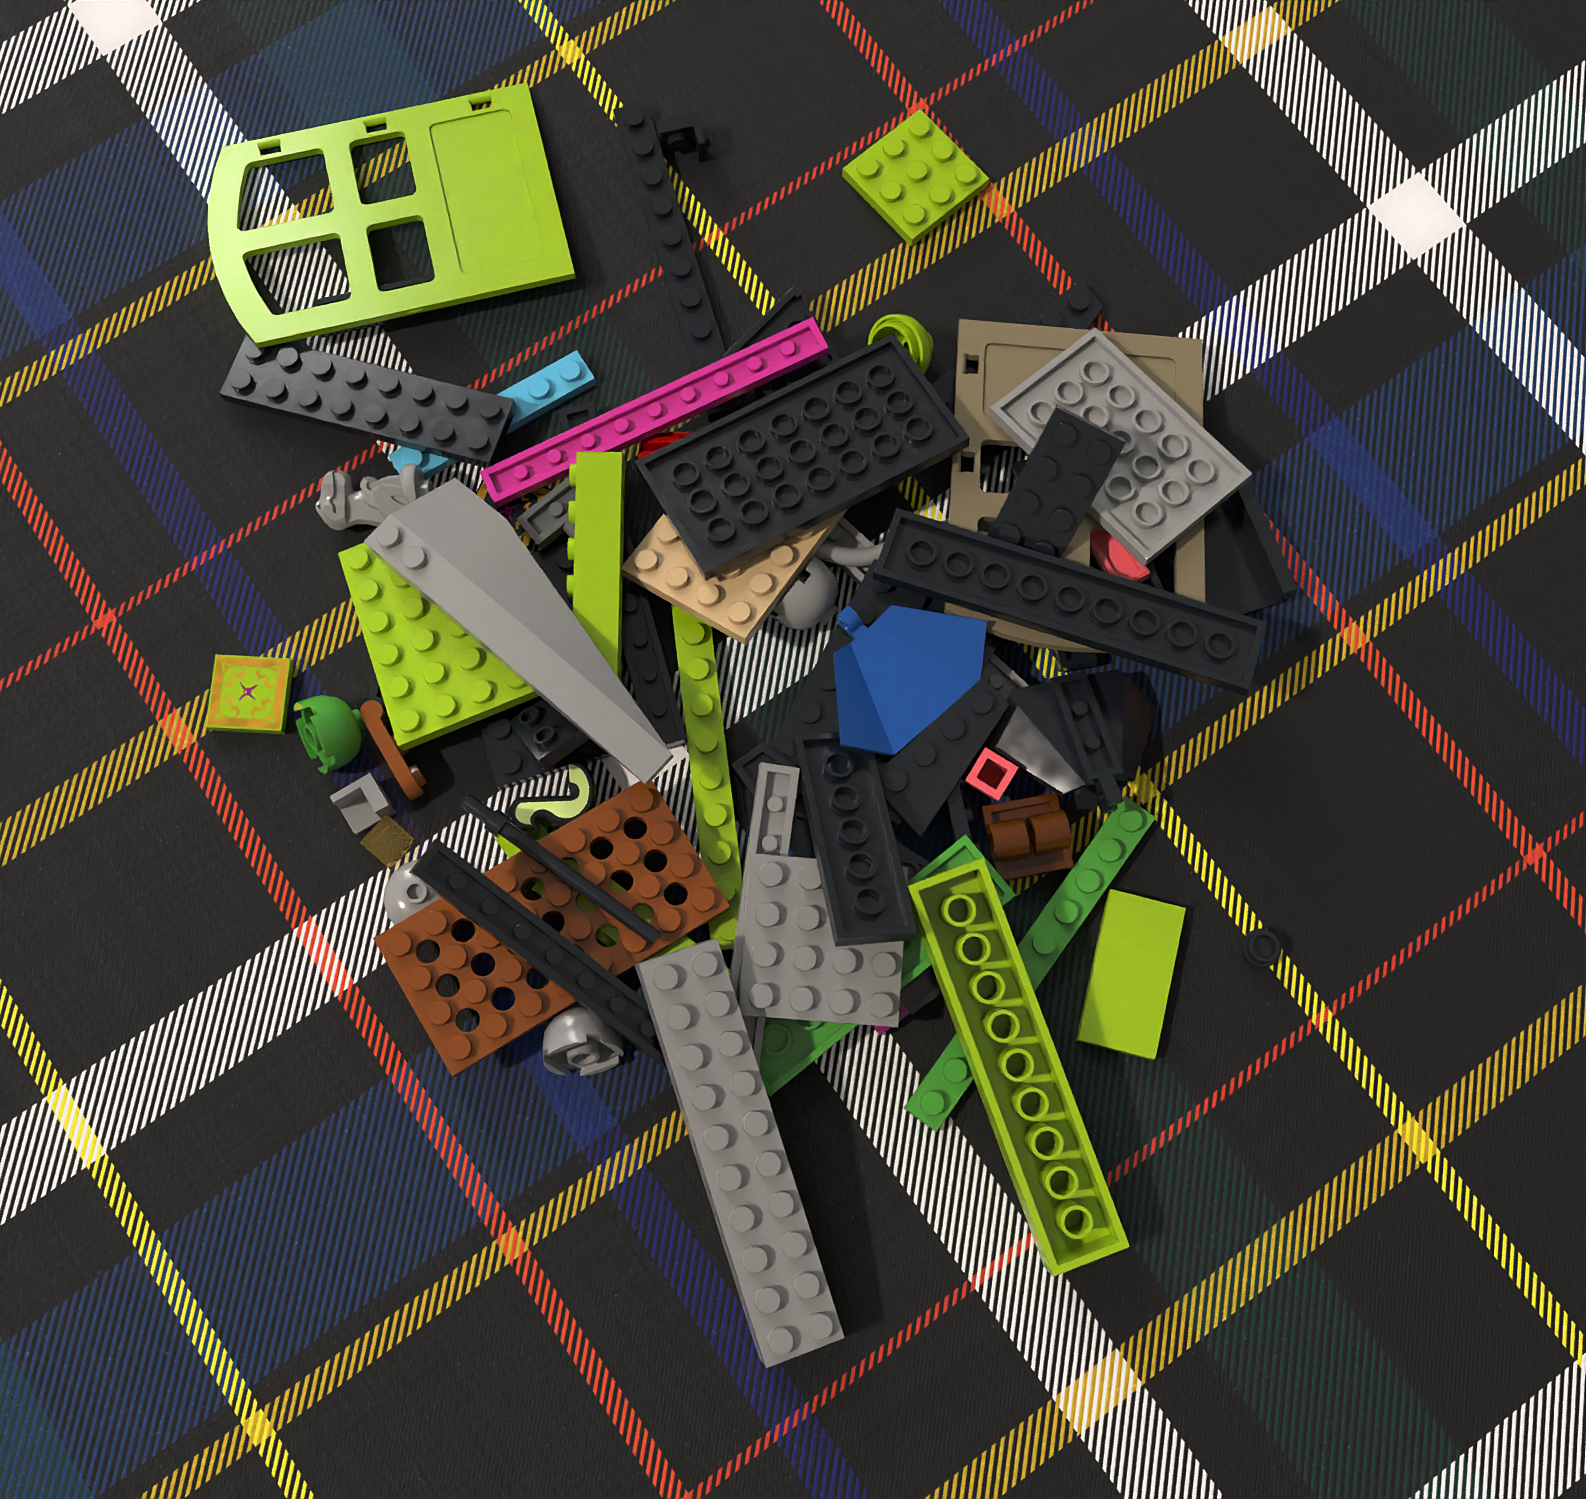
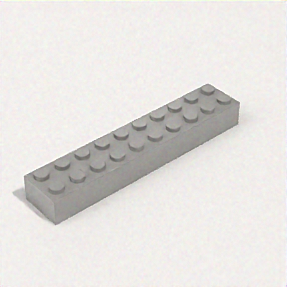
[635,938,845,1368]

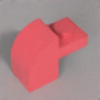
[965,747,1019,802]

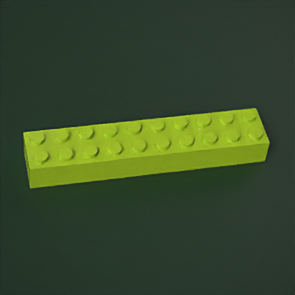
[907,858,1130,1277]

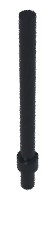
[461,794,662,946]

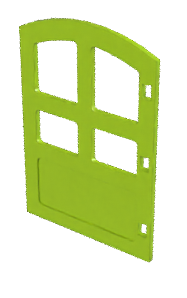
[207,83,576,348]

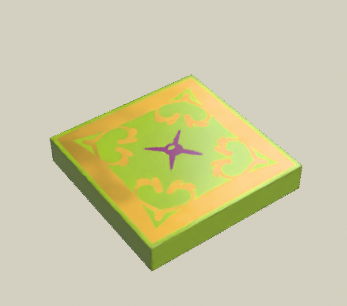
[205,654,294,734]

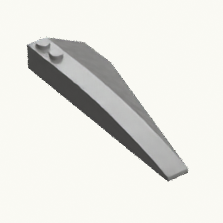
[364,478,674,786]

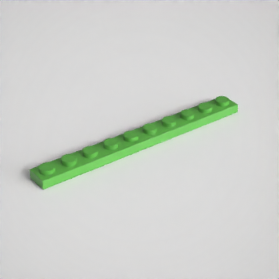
[903,795,1156,1132]

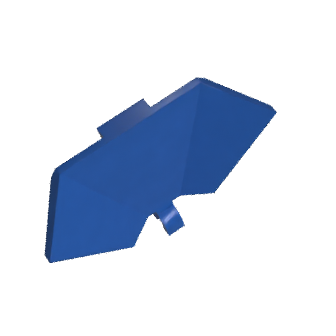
[833,605,987,756]

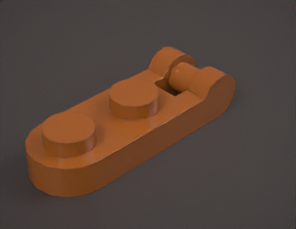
[360,700,428,801]

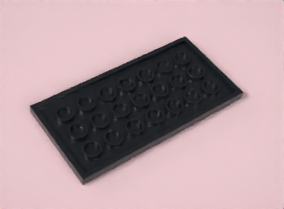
[635,333,970,581]

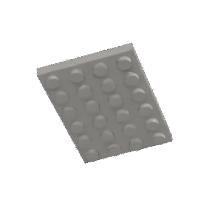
[988,328,1252,567]

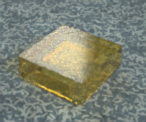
[360,814,416,870]

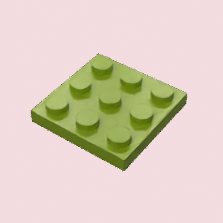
[842,109,989,246]

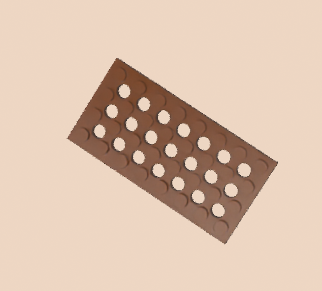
[373,781,730,1077]

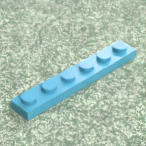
[388,350,596,480]

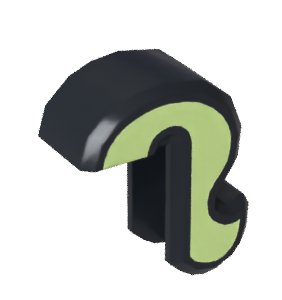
[508,758,596,839]

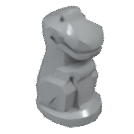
[315,463,434,531]

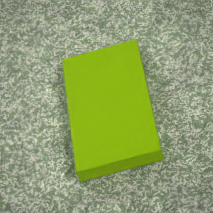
[1076,889,1186,1061]

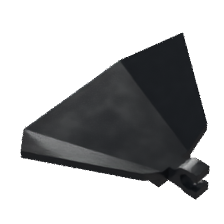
[983,669,1156,814]

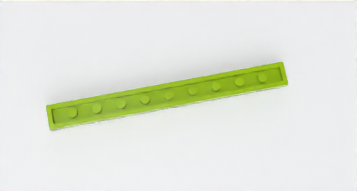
[671,604,743,952]

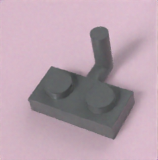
[517,477,576,550]

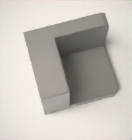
[330,773,397,835]

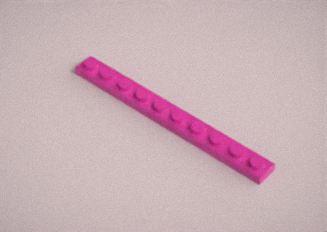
[479,317,829,508]

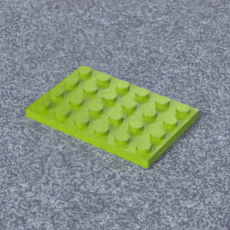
[338,542,540,751]

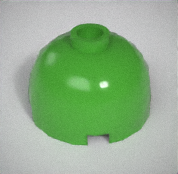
[294,695,365,774]

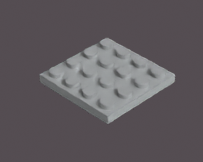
[738,853,908,1027]

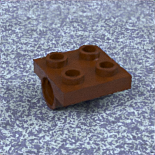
[980,793,1074,882]

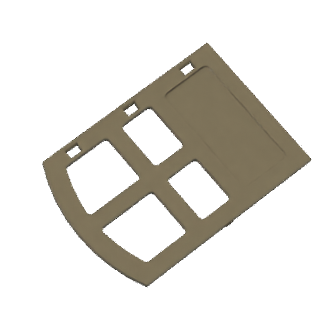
[944,319,1205,653]

